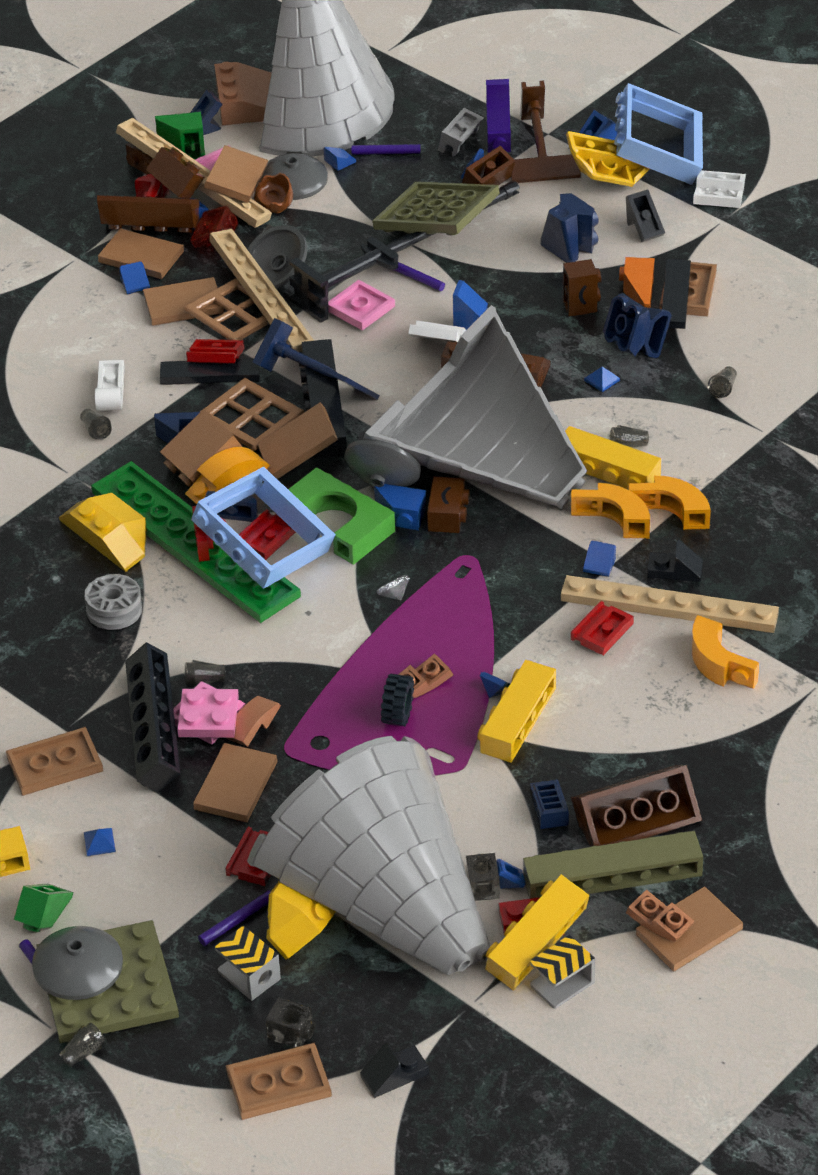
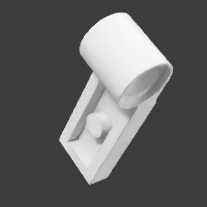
[95,360,125,411]

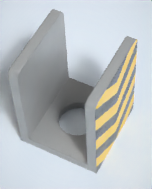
[215,926,281,1001]
[530,934,595,1009]

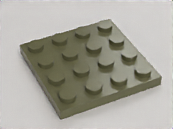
[372,182,500,236]
[36,920,179,1043]

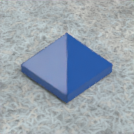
[584,367,620,392]
[480,672,510,698]
[84,828,116,856]
[495,859,526,889]

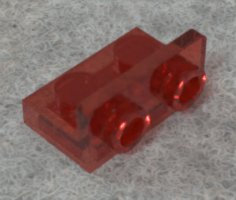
[190,205,238,248]

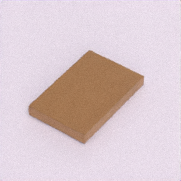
[204,145,268,203]
[98,228,184,279]
[659,262,717,317]
[143,277,224,326]
[257,402,338,479]
[6,727,103,796]
[193,743,277,822]
[636,886,743,972]
[226,1043,332,1120]

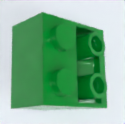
[155,112,205,160]

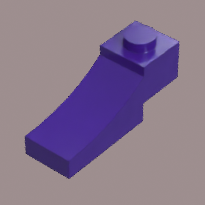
[486,79,511,153]

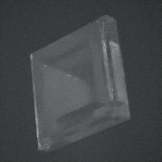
[377,575,409,601]

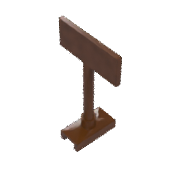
[511,80,581,183]

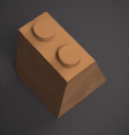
[160,409,242,487]

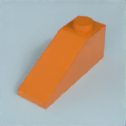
[619,257,655,308]

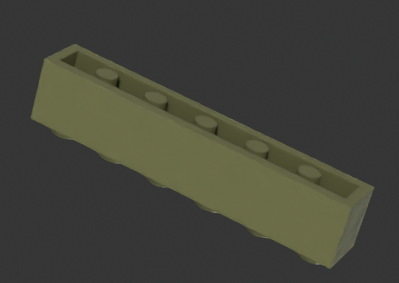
[523,831,703,899]

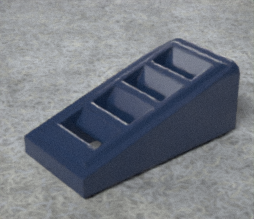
[530,779,569,829]

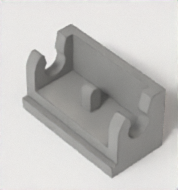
[438,108,484,156]

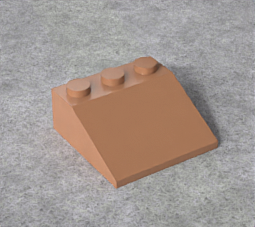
[214,62,271,125]

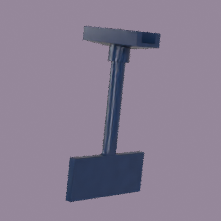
[253,318,380,400]

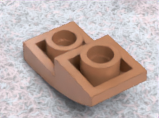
[398,654,453,699]
[226,696,281,747]
[626,890,694,942]

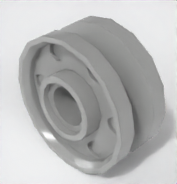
[85,574,142,630]

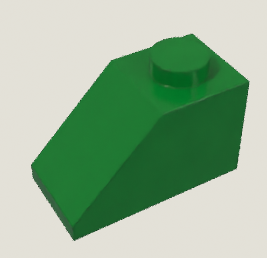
[14,883,74,932]

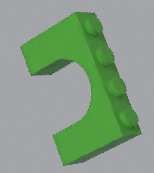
[275,467,395,565]

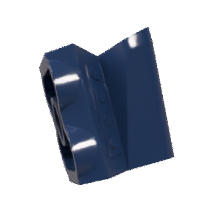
[540,193,599,263]
[603,293,672,358]

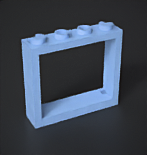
[614,83,703,185]
[191,467,336,589]

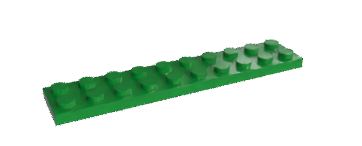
[91,461,301,623]

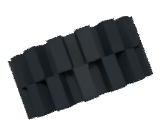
[381,674,414,727]

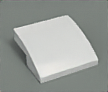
[693,170,746,208]
[408,320,466,342]

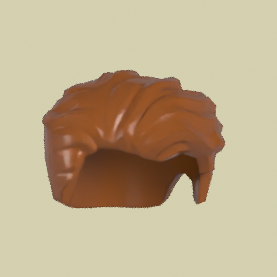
[254,173,293,213]

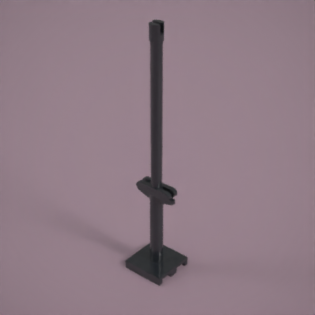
[289,181,520,323]

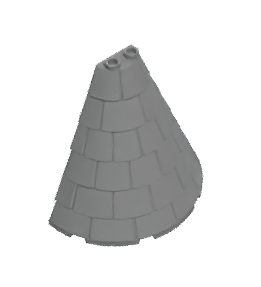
[259,0,395,157]
[363,305,587,509]
[247,736,490,975]

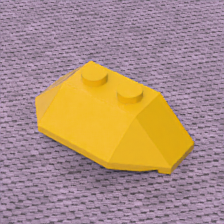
[566,131,650,187]
[59,493,146,572]
[266,882,336,959]

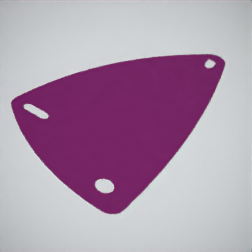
[284,555,494,775]

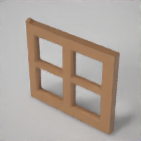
[184,278,270,340]
[200,378,304,451]

